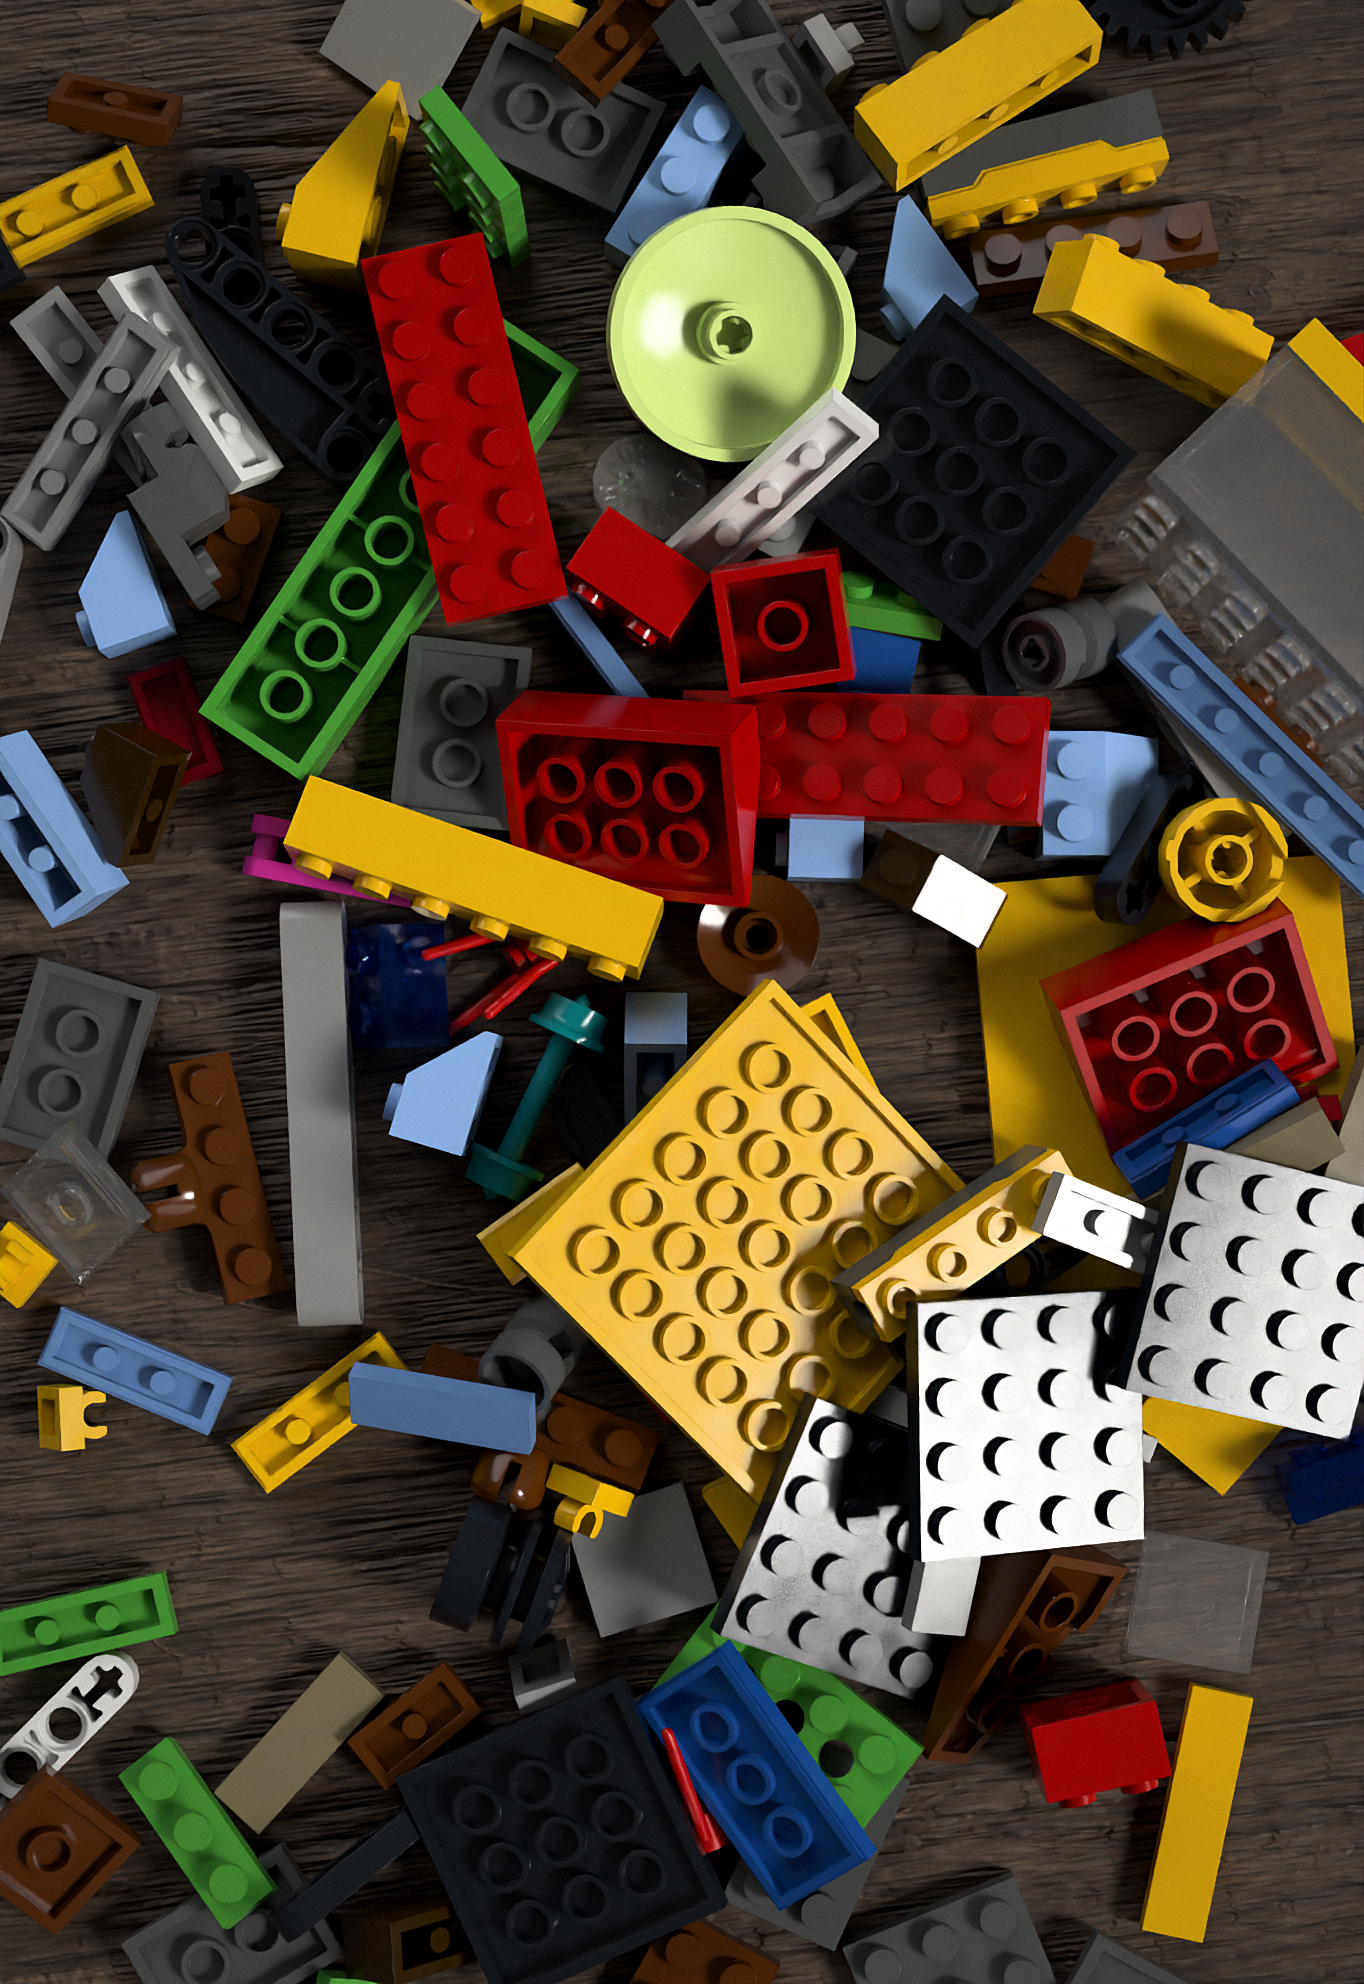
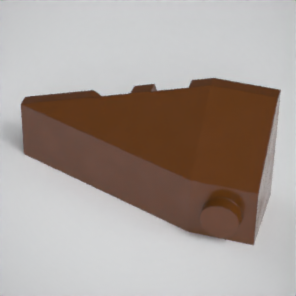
[921,1544,1128,1764]

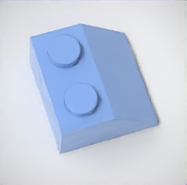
[1035,731,1158,861]
[383,1031,504,1156]

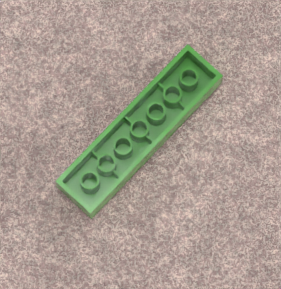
[198,319,582,786]

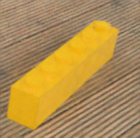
[283,775,664,982]

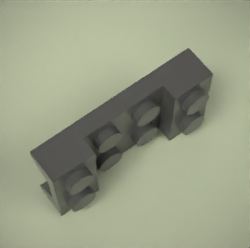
[651,0,884,227]

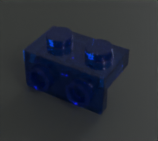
[346,923,450,1051]
[1273,1426,1364,1525]

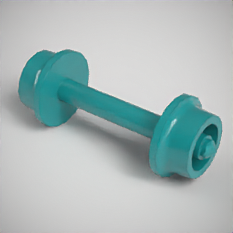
[464,992,609,1203]

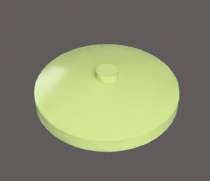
[606,206,856,462]

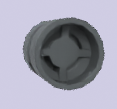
[1002,596,1118,694]
[478,1296,589,1413]

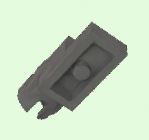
[120,402,231,611]

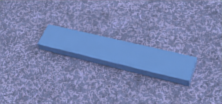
[1115,612,1364,902]

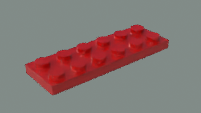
[360,231,569,627]
[682,690,1051,827]

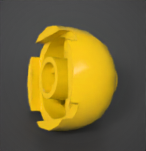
[1158,798,1288,922]

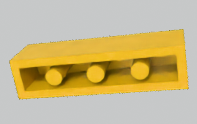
[854,0,1103,192]
[1032,233,1274,409]

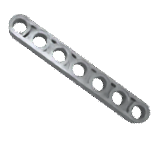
[280,900,364,1327]

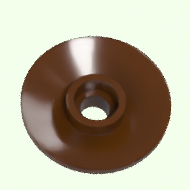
[697,875,820,997]

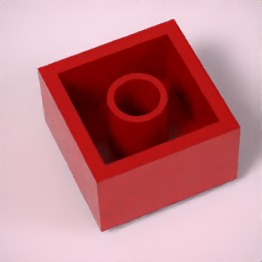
[566,506,712,656]
[710,547,857,698]
[1018,1678,1172,1808]

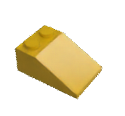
[275,80,410,295]

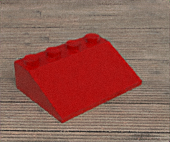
[495,690,761,908]
[1038,897,1340,1164]

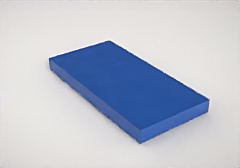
[636,1639,877,1912]

